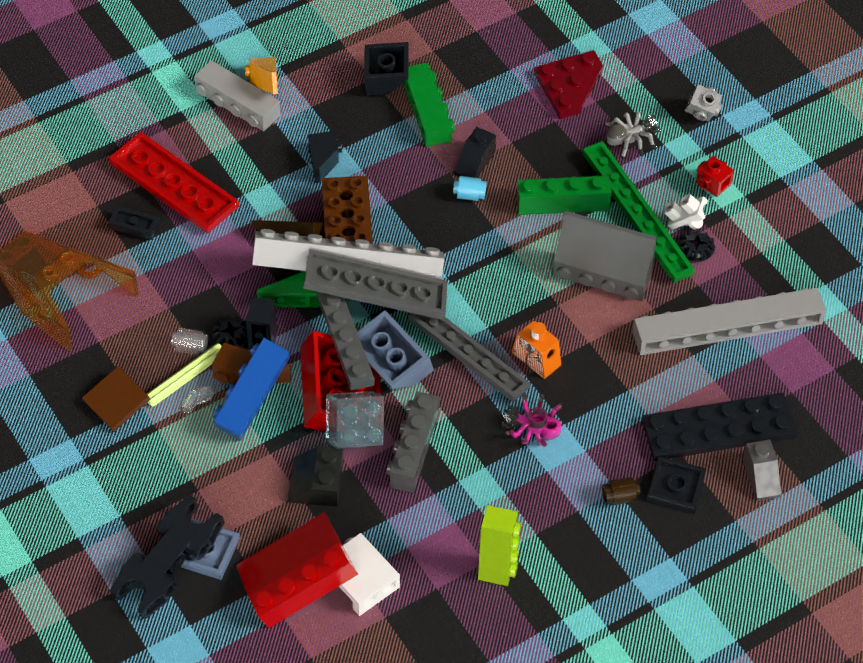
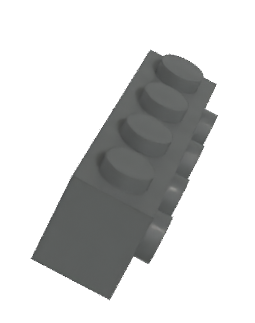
[386,391,440,493]

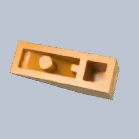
[245,57,278,94]

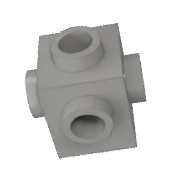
[684,84,722,122]

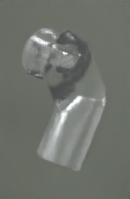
[180,386,214,415]

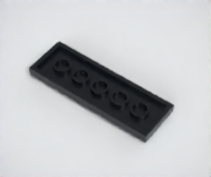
[641,392,798,461]

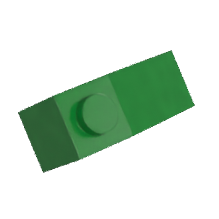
[257,271,320,307]

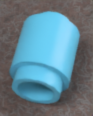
[453,176,487,201]

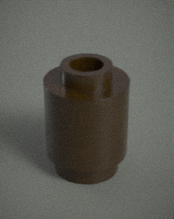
[602,477,640,506]

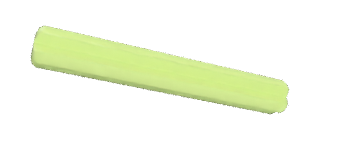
[147,343,222,406]

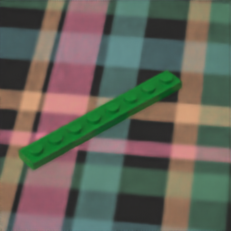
[582,141,695,283]

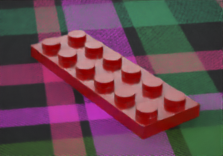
[109,132,239,234]

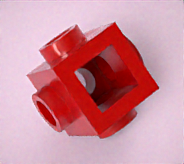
[696,156,734,197]

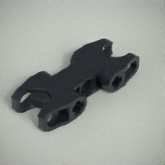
[110,495,225,619]

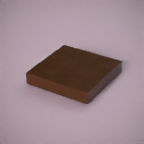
[82,366,151,432]

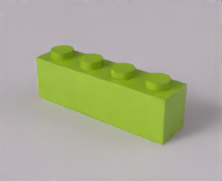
[478,505,522,586]

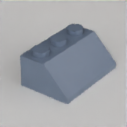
[357,310,434,389]

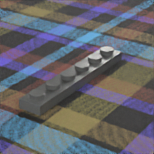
[315,291,375,390]
[408,313,530,403]

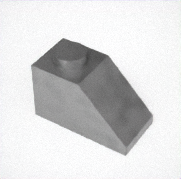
[743,440,781,501]

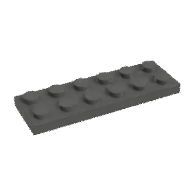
[303,249,448,320]

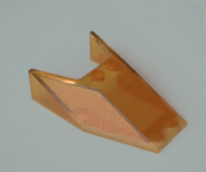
[0,230,139,351]

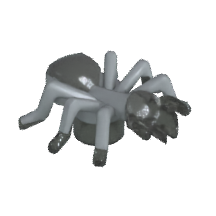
[604,112,662,159]

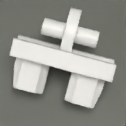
[664,194,708,230]

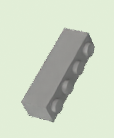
[194,60,281,132]

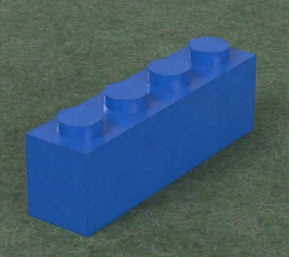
[213,338,290,441]

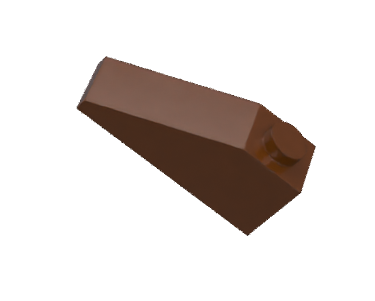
[212,343,292,385]

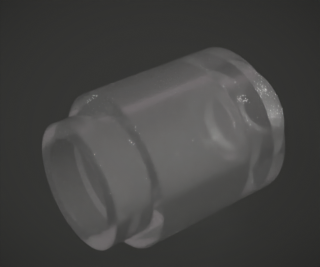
[171,328,208,355]

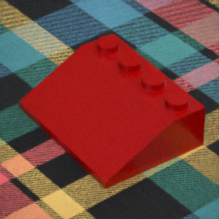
[300,331,383,432]
[236,512,359,628]

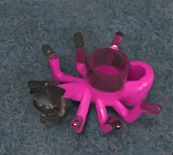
[501,393,563,447]

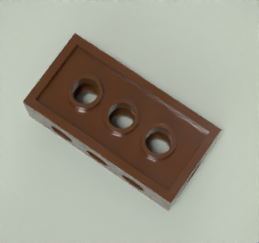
[322,176,373,244]

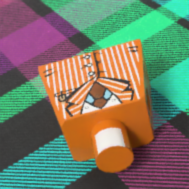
[512,321,561,379]

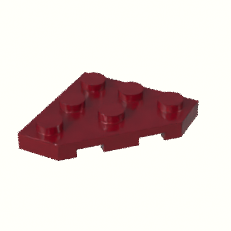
[534,50,603,119]

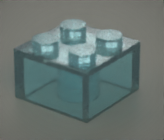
[326,391,384,448]

